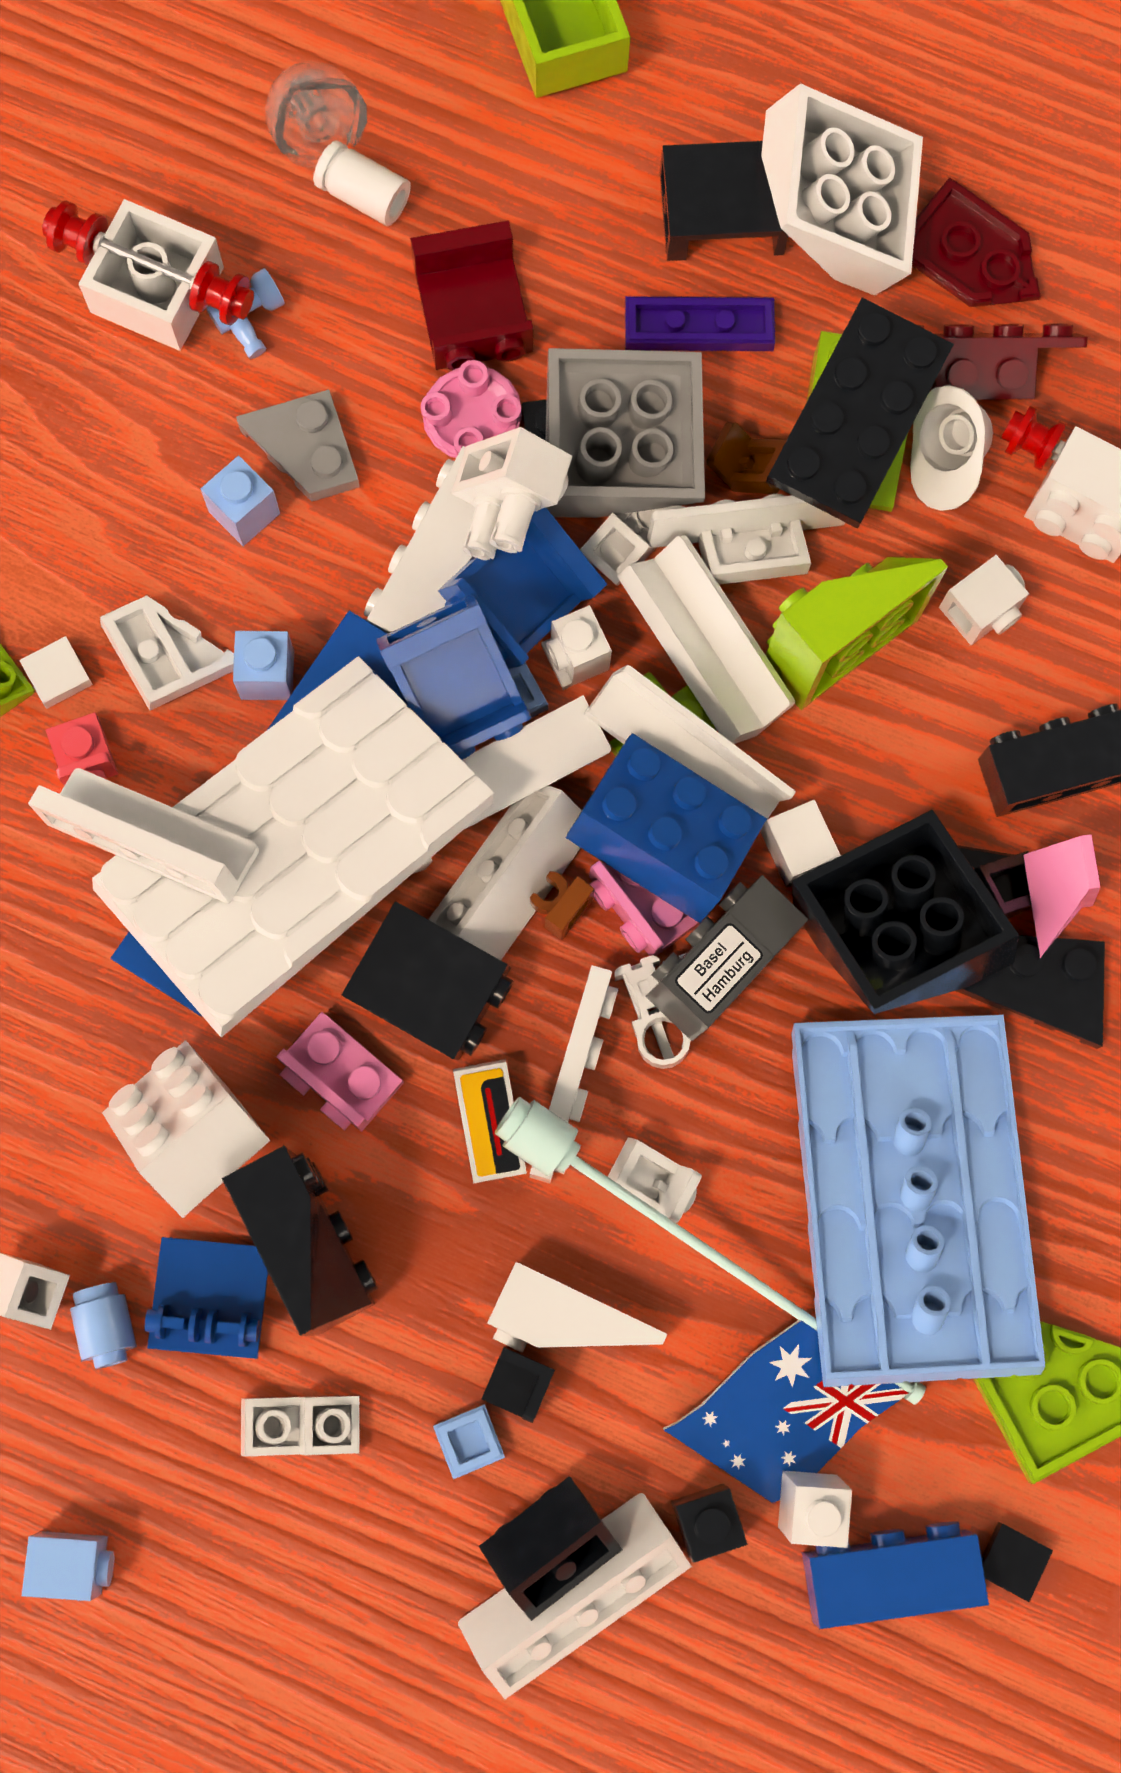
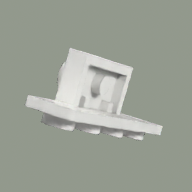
[647,494,845,585]

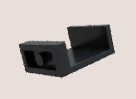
[659,141,789,261]
[342,901,514,1060]

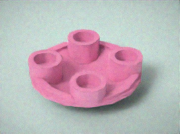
[421,360,522,458]

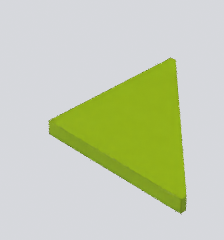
[973,1321,1121,1484]

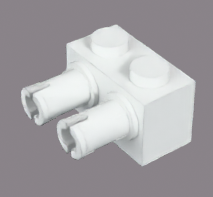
[451,427,572,560]

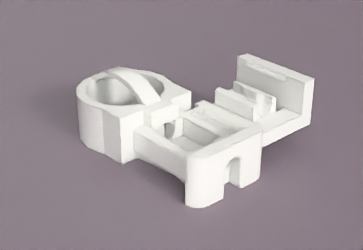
[614,953,691,1069]

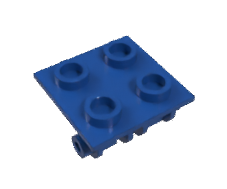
[145,1237,268,1359]

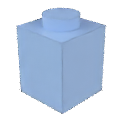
[200,455,280,546]
[233,631,294,700]
[22,1531,114,1601]

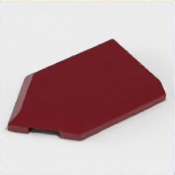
[912,177,1041,307]

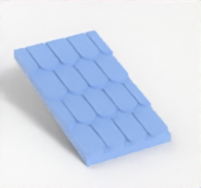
[791,1015,1045,1387]

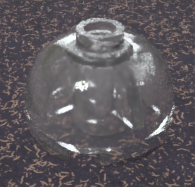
[265,61,367,168]

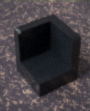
[482,1347,555,1423]

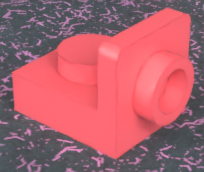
[45,712,118,786]

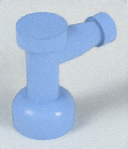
[206,268,285,359]

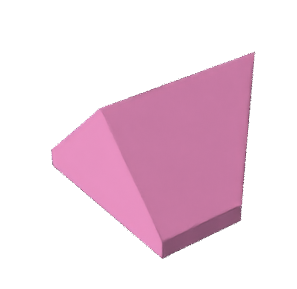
[1023,834,1100,958]

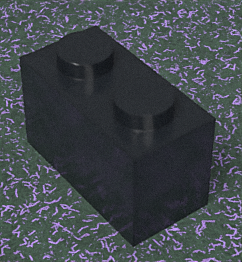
[479,1476,623,1621]

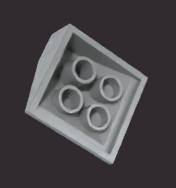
[545,348,705,518]

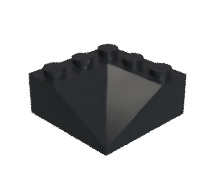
[792,810,1019,1014]
[222,1145,378,1336]

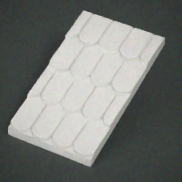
[92,656,495,1038]

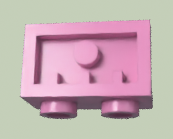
[589,861,703,956]
[276,1012,404,1132]

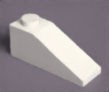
[487,1262,667,1353]

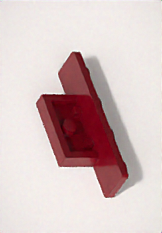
[918,324,1088,400]

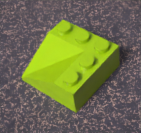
[766,557,948,710]

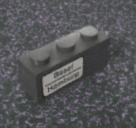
[645,875,809,1041]

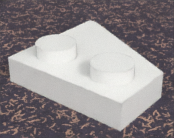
[100,596,234,711]

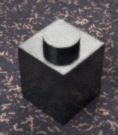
[671,1484,748,1563]

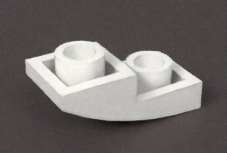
[241,1396,359,1457]

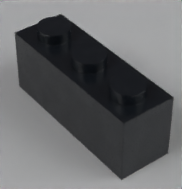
[978,704,1121,817]

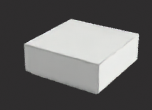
[19,636,93,709]

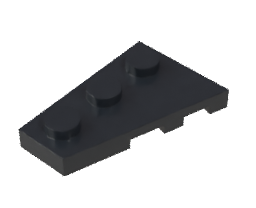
[956,935,1105,1049]

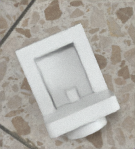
[608,1137,702,1223]

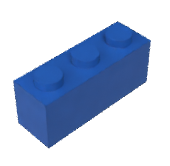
[802,1521,989,1629]

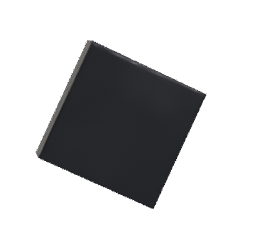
[981,1522,1053,1602]

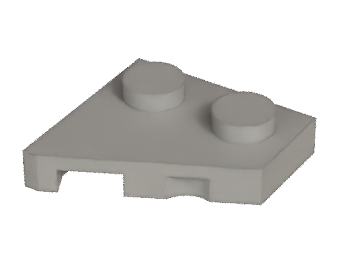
[236,389,360,502]

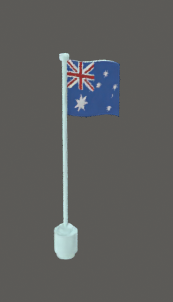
[494,1097,926,1503]

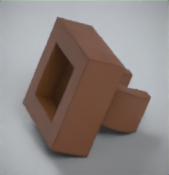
[530,871,594,940]

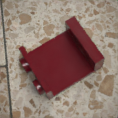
[410,220,534,370]

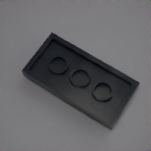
[766,297,954,529]

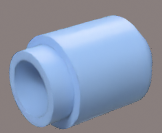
[70,1282,137,1369]

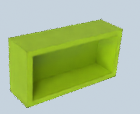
[500,0,630,98]

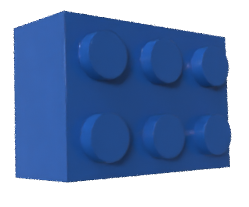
[565,733,767,923]

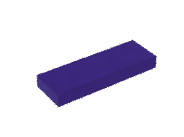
[625,297,775,351]

